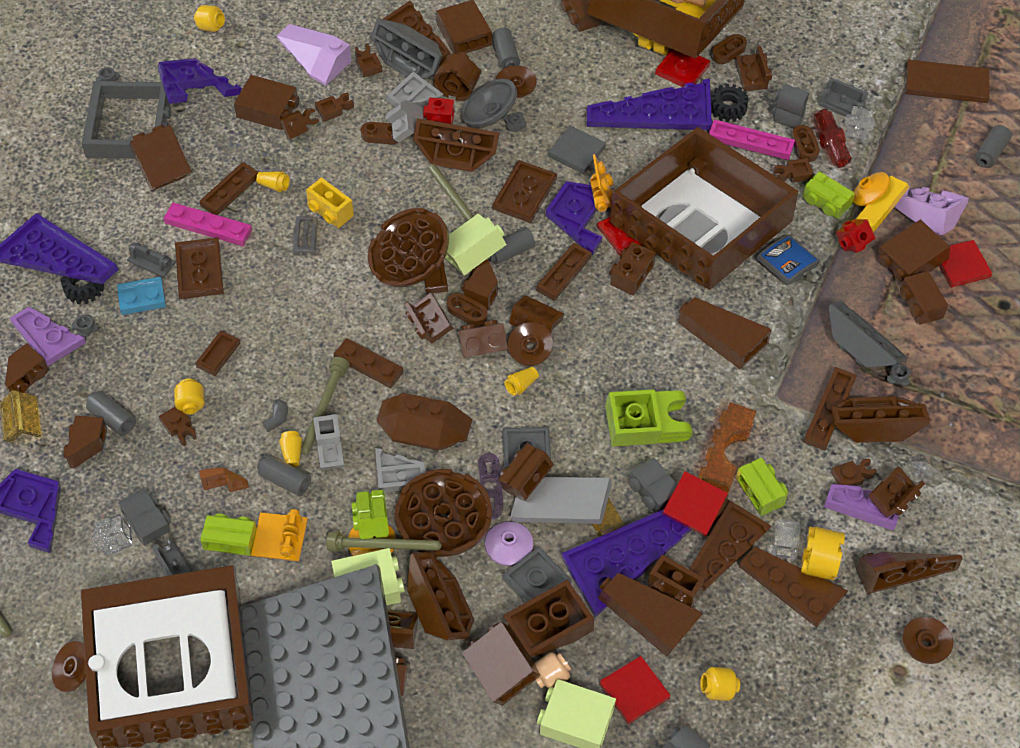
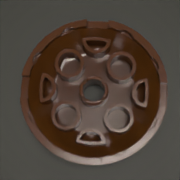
[368,208,449,287]
[395,469,492,557]

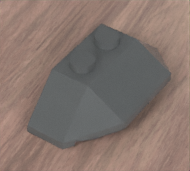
[371,18,442,79]
[829,301,908,368]

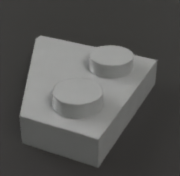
[386,72,443,107]
[375,448,425,492]

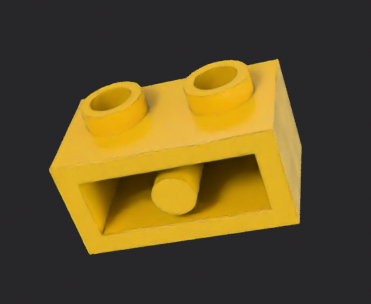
[306,177,354,229]

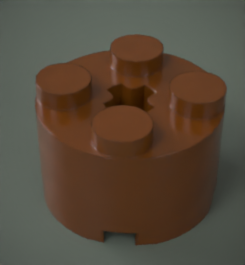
[433,52,482,101]

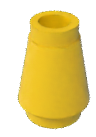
[256,171,290,192]
[504,367,539,396]
[279,431,302,467]

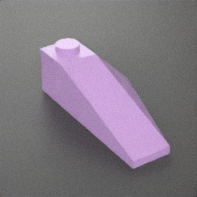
[277,24,351,86]
[895,185,969,235]

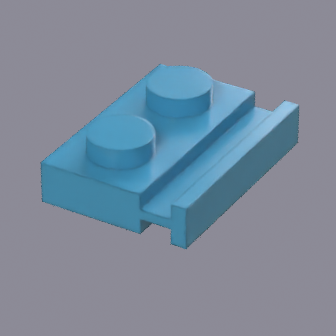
[117,277,166,315]

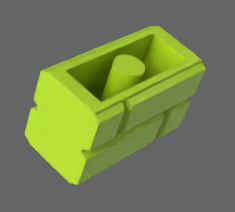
[803,171,855,219]
[736,458,788,516]
[352,490,389,539]
[200,513,257,556]

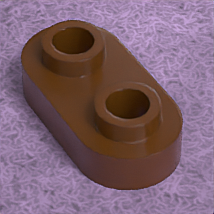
[712,34,747,64]
[361,122,399,145]
[791,125,820,162]
[447,293,487,326]

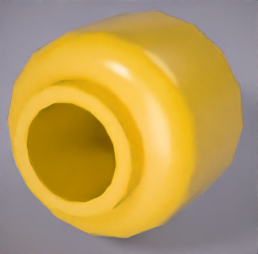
[194,5,225,32]
[174,378,205,415]
[700,667,740,701]

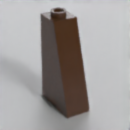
[678,297,772,370]
[598,573,702,657]

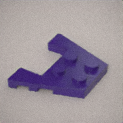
[158,58,242,104]
[545,181,614,255]
[0,469,61,553]

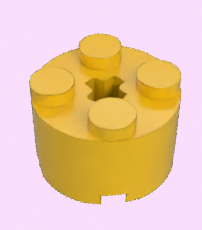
[801,526,845,581]

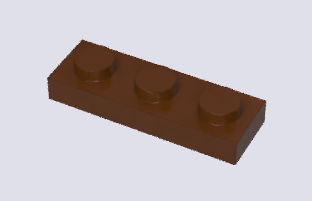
[199,162,258,215]
[536,243,592,301]
[334,338,404,389]

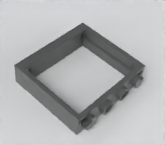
[82,81,171,159]

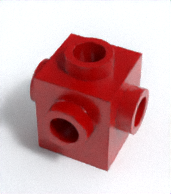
[423,97,455,124]
[836,219,876,253]

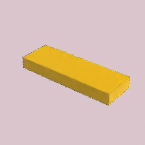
[856,176,910,233]

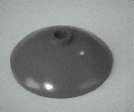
[461,79,517,127]

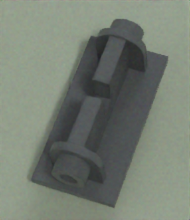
[127,242,176,278]

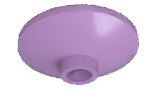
[485,522,533,566]

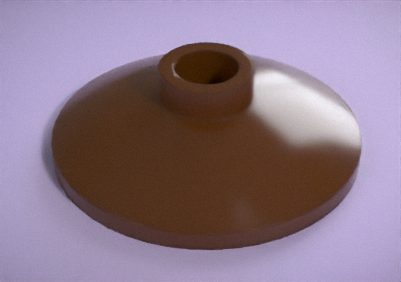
[496,65,537,98]
[508,322,553,366]
[902,617,953,664]
[52,641,86,692]

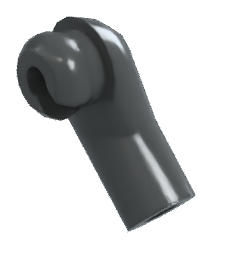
[262,400,288,432]

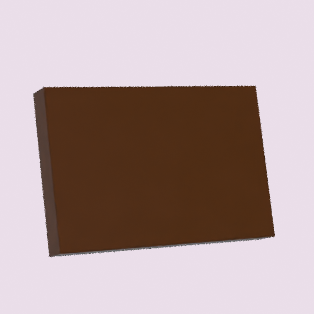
[492,160,557,223]
[175,237,224,299]

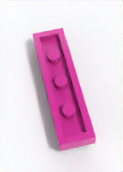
[709,119,795,160]
[163,203,252,247]

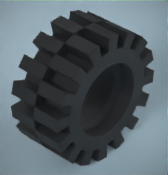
[711,84,749,122]
[61,276,104,304]

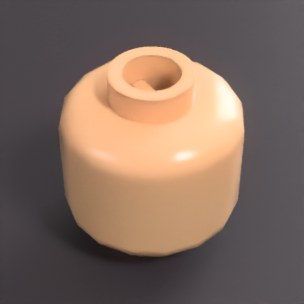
[535,652,571,689]

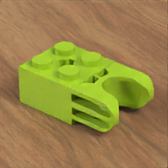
[605,389,693,447]

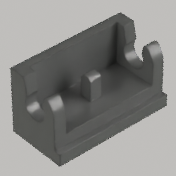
[819,77,868,121]
[152,539,193,576]

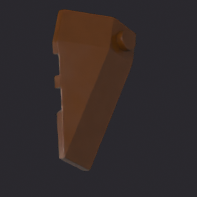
[856,552,963,594]

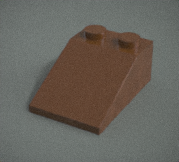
[503,579,594,657]

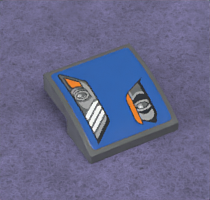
[756,235,820,285]

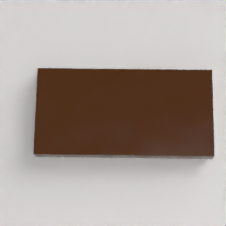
[906,59,989,103]

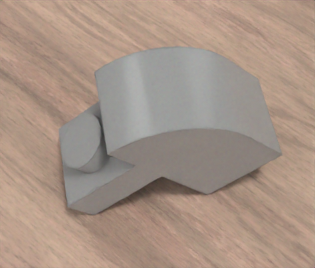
[386,100,424,143]
[313,414,344,471]

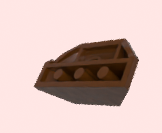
[413,118,500,172]
[377,393,472,451]
[831,396,930,443]
[407,552,474,640]

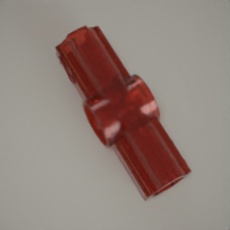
[813,109,852,168]

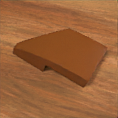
[199,468,249,493]

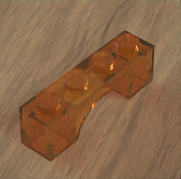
[698,402,757,498]

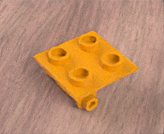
[590,154,614,212]
[251,509,308,561]

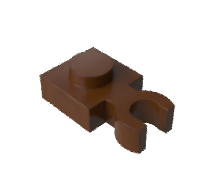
[355,44,383,77]
[315,93,354,122]
[280,108,319,140]
[773,158,814,183]
[158,407,197,446]
[831,459,877,486]

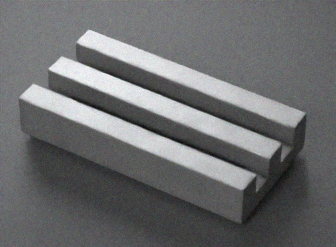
[293,216,318,255]

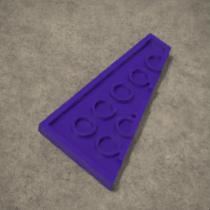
[587,78,712,130]
[0,213,119,284]
[561,509,692,617]

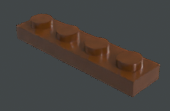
[803,367,857,451]

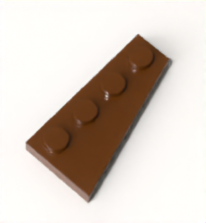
[383,0,450,65]
[689,501,772,592]
[739,547,848,628]

